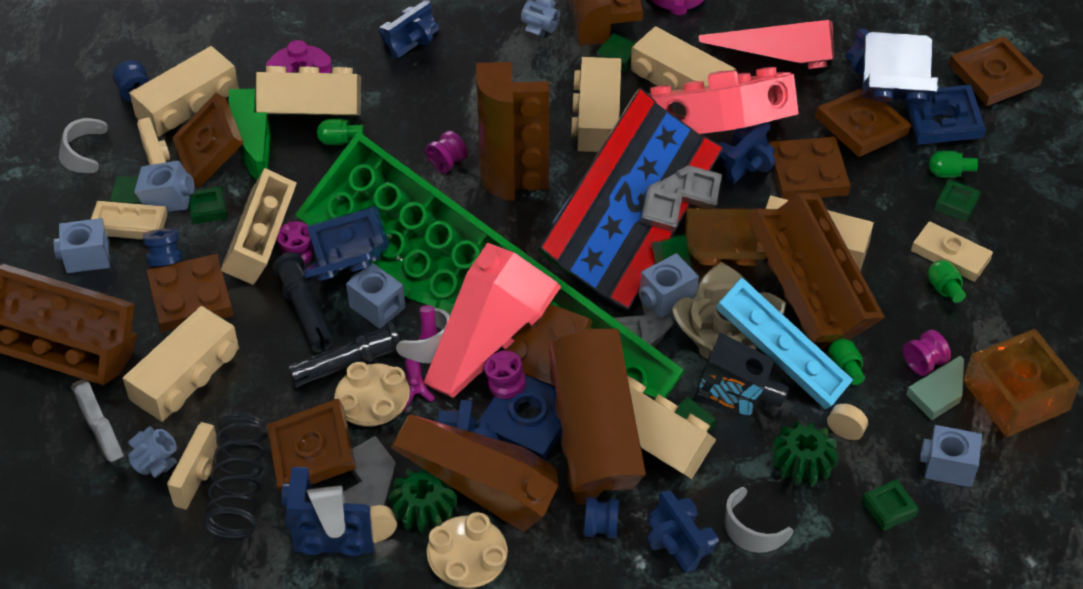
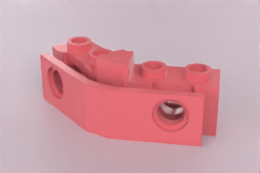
[647,67,799,134]

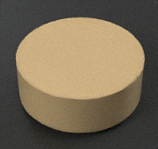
[827,404,868,440]
[370,505,397,543]

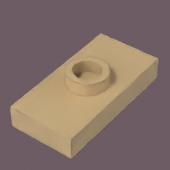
[137,117,170,165]
[91,201,168,239]
[911,221,993,282]
[167,422,218,510]

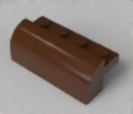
[568,0,643,46]
[476,62,549,200]
[746,193,885,349]
[0,264,138,385]
[548,329,646,505]

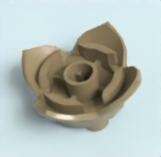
[672,262,786,359]

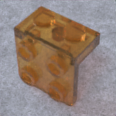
[685,208,766,265]

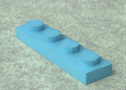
[715,278,853,409]

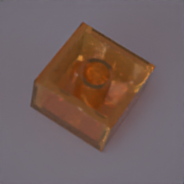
[963,329,1080,437]

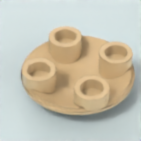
[334,362,410,426]
[427,512,508,588]

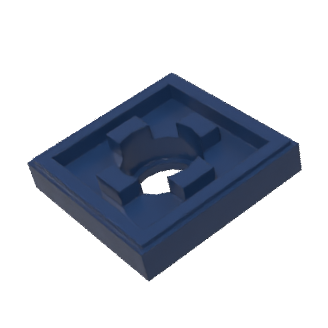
[904,85,986,145]
[476,375,563,460]

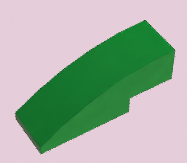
[229,89,271,181]

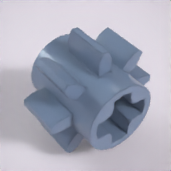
[521,0,560,37]
[128,426,177,478]

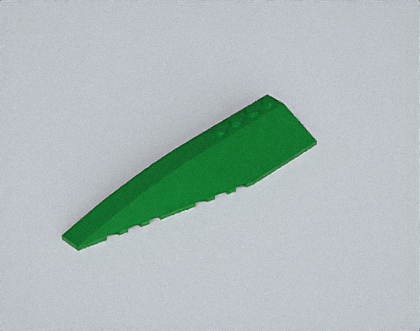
[295,131,685,399]

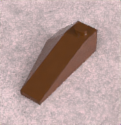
[390,414,558,533]

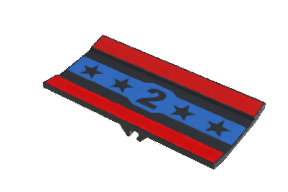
[538,87,724,311]

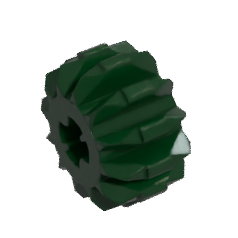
[771,420,838,488]
[389,468,457,535]

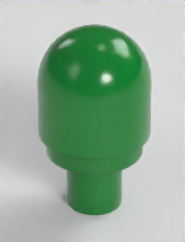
[317,119,365,146]
[928,151,978,178]
[928,260,966,303]
[828,338,865,385]

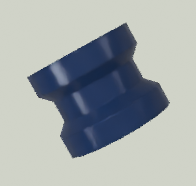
[112,60,150,102]
[142,228,183,266]
[584,497,619,539]

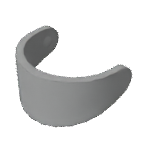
[59,118,108,173]
[396,308,450,363]
[307,485,345,538]
[724,487,794,553]

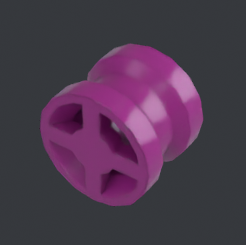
[425,130,468,174]
[277,221,315,265]
[903,330,951,376]
[484,351,527,399]

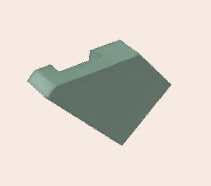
[906,356,964,420]

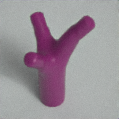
[418,305,439,340]
[402,358,435,412]

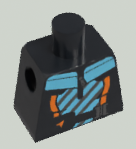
[692,332,788,416]

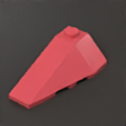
[699,20,834,69]
[424,243,561,398]

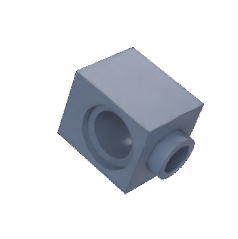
[135,160,194,212]
[53,218,110,273]
[639,253,699,318]
[346,263,405,329]
[920,425,982,487]

